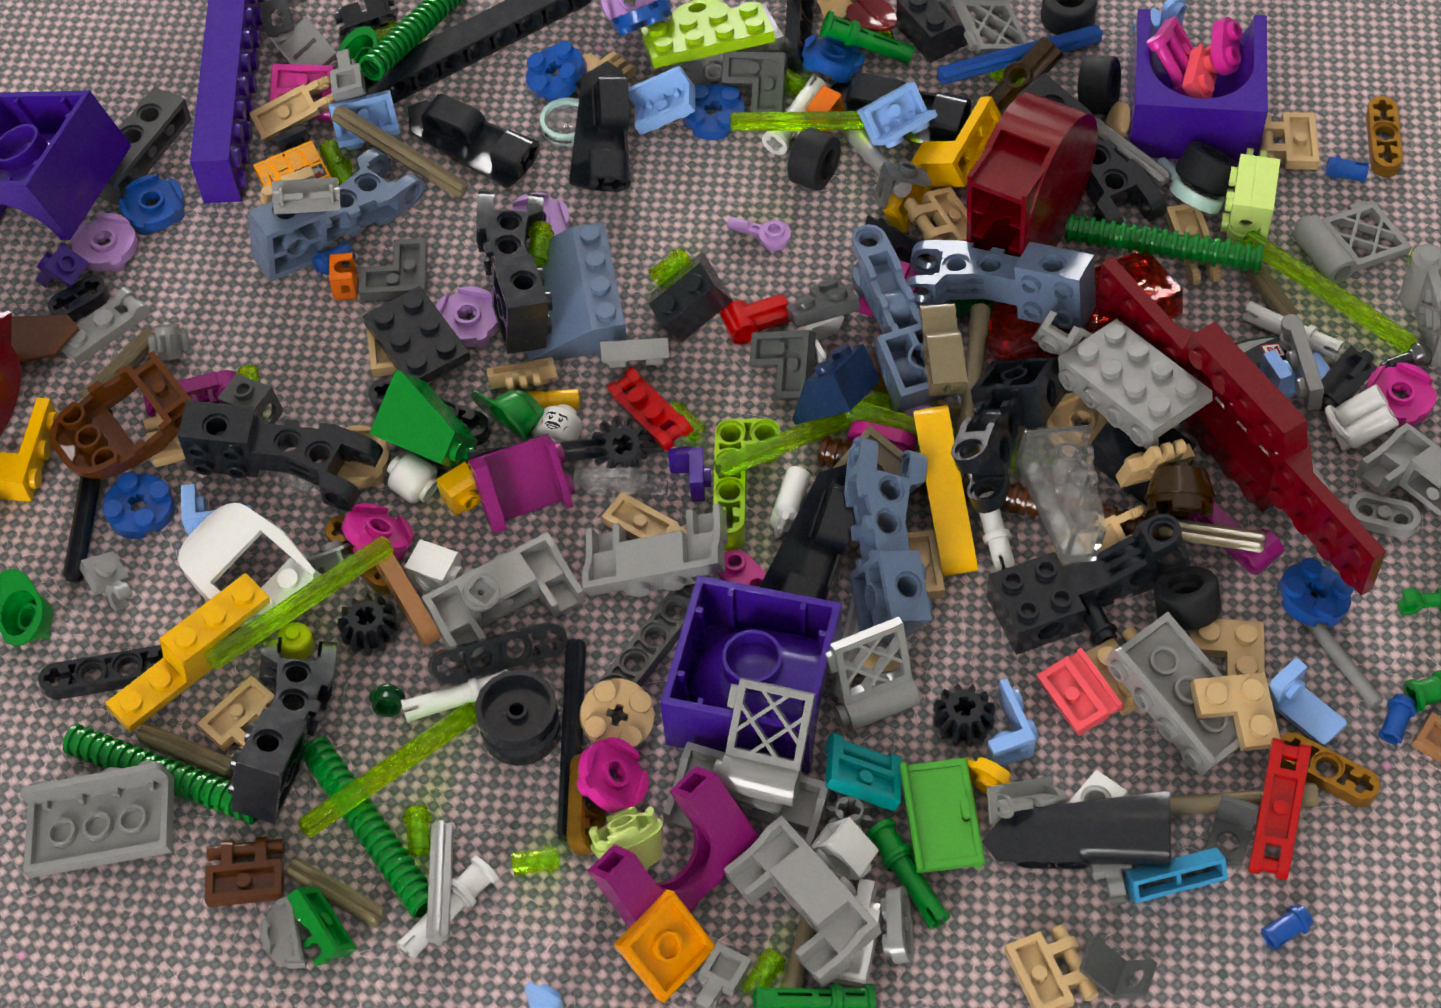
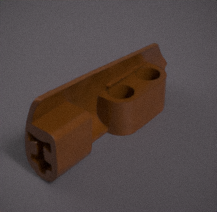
[11,314,80,363]

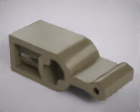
[919,304,968,396]

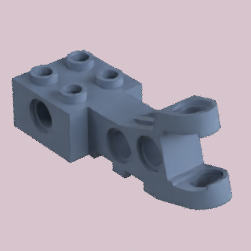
[248,148,425,281]
[852,224,953,413]
[906,240,1096,330]
[844,437,932,643]

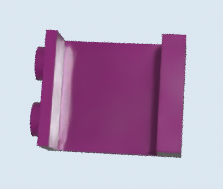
[468,434,576,534]

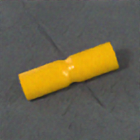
[525,389,580,409]

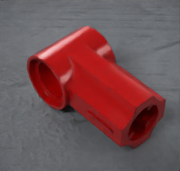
[720,294,791,345]

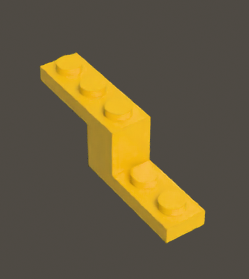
[882,96,1001,233]
[0,397,59,502]
[105,573,270,733]

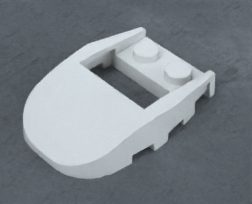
[178,503,323,640]

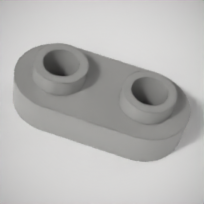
[1347,492,1421,538]
[881,887,914,964]

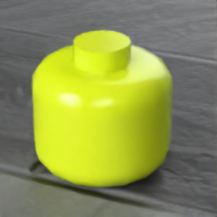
[277,622,315,660]

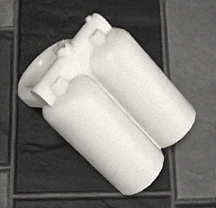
[1325,384,1399,451]
[770,466,810,539]

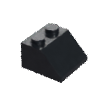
[896,0,981,63]
[649,252,733,342]

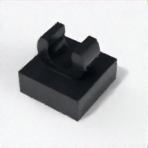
[274,124,310,153]

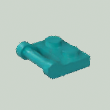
[824,732,902,811]

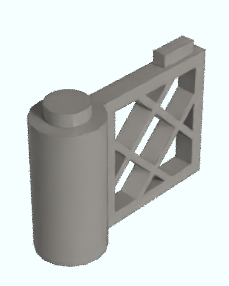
[943,0,1029,55]
[1292,200,1412,285]
[1399,244,1441,367]
[825,617,920,732]
[713,678,816,807]

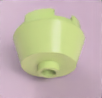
[589,806,663,870]

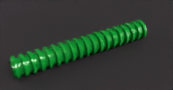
[359,0,464,81]
[1064,213,1264,274]
[63,723,259,825]
[302,736,429,918]

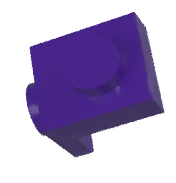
[35,243,88,288]
[668,446,711,502]

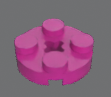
[1365,363,1437,428]
[342,503,414,560]
[577,737,649,813]

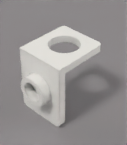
[803,315,844,372]

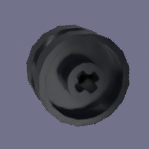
[475,669,561,766]

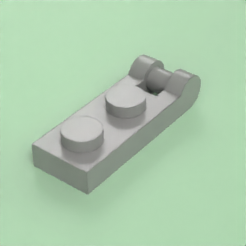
[61,287,150,366]
[1279,314,1324,411]

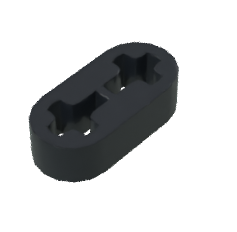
[48,276,109,322]

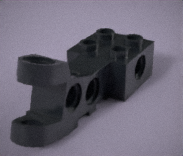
[1018,73,1166,225]
[476,191,553,354]
[951,357,1065,513]
[178,400,383,511]
[987,514,1190,655]
[228,635,337,824]

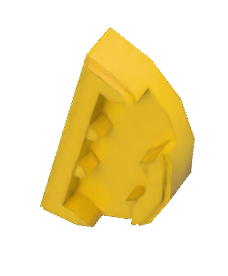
[964,757,1011,794]

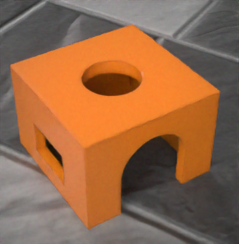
[806,85,845,133]
[329,253,358,300]

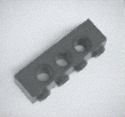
[99,87,192,205]

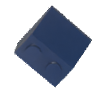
[792,344,880,425]

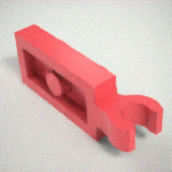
[1182,43,1218,98]

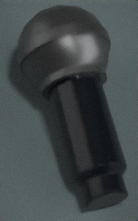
[1380,342,1432,368]

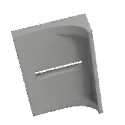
[269,17,337,65]
[600,337,670,368]

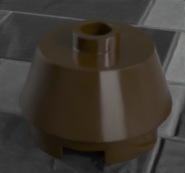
[1144,462,1217,520]

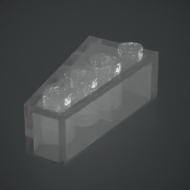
[1015,425,1106,564]

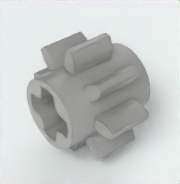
[147,324,190,360]
[826,794,873,830]

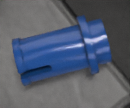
[1325,154,1369,183]
[311,241,356,276]
[1378,694,1417,744]
[1261,904,1314,951]

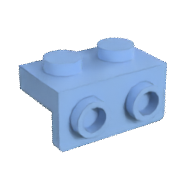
[628,66,695,135]
[857,81,938,148]
[328,90,401,150]

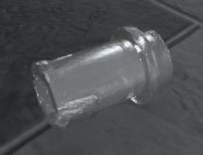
[276,472,320,500]

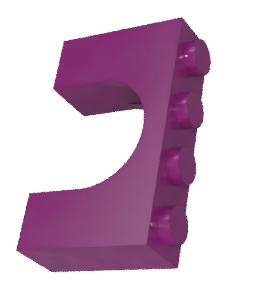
[587,766,759,928]

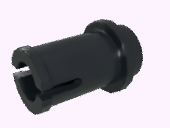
[1084,598,1117,645]

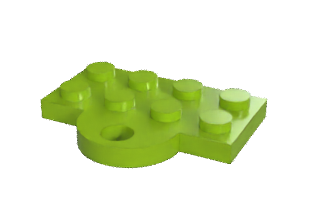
[640,0,775,69]

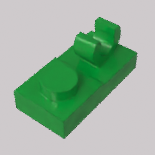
[287,886,357,966]

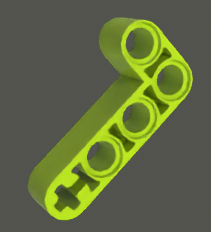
[713,418,781,551]

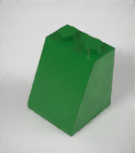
[369,369,478,468]

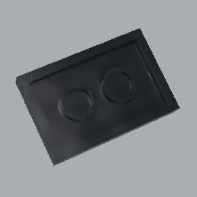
[362,286,471,383]

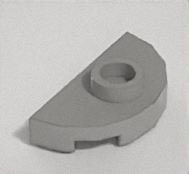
[260,895,306,969]

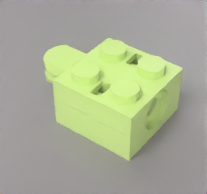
[1220,148,1281,250]

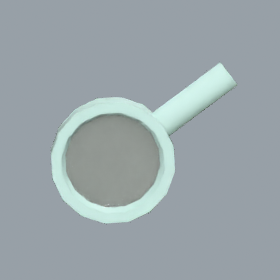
[540,98,579,146]
[1157,157,1225,214]

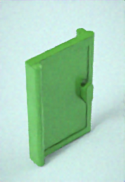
[899,758,986,874]

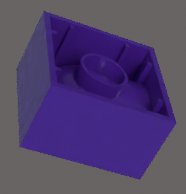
[1128,9,1268,163]
[0,90,132,240]
[660,575,842,774]

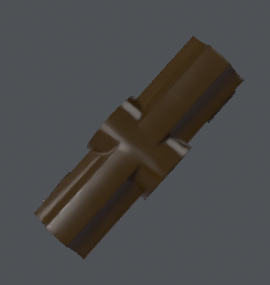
[986,36,1064,116]

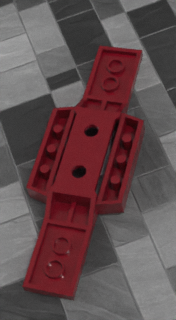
[1096,257,1386,596]

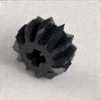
[590,416,650,476]
[337,593,400,657]
[933,683,995,748]

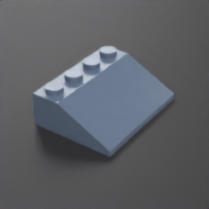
[527,222,627,361]

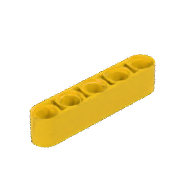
[913,404,979,577]

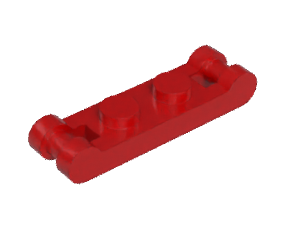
[605,367,694,452]
[1248,738,1311,880]

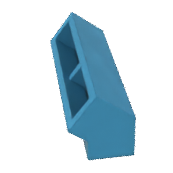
[1123,847,1228,903]

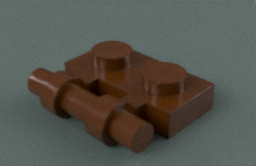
[205,836,285,908]

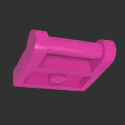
[1146,16,1194,95]
[269,64,336,123]

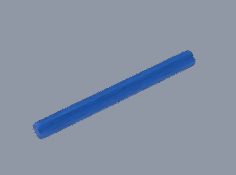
[936,25,1103,85]

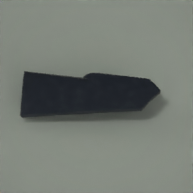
[569,61,631,192]
[830,72,971,145]
[408,94,540,188]
[759,464,856,600]
[982,791,1171,869]

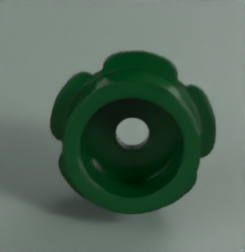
[369,683,405,717]

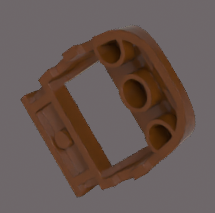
[50,351,192,479]

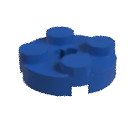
[611,0,673,36]
[802,34,865,83]
[526,41,587,102]
[683,84,745,140]
[119,175,185,235]
[102,472,175,539]
[1277,558,1353,627]

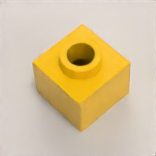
[436,461,481,516]

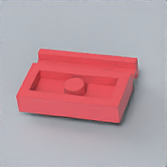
[1036,647,1124,737]

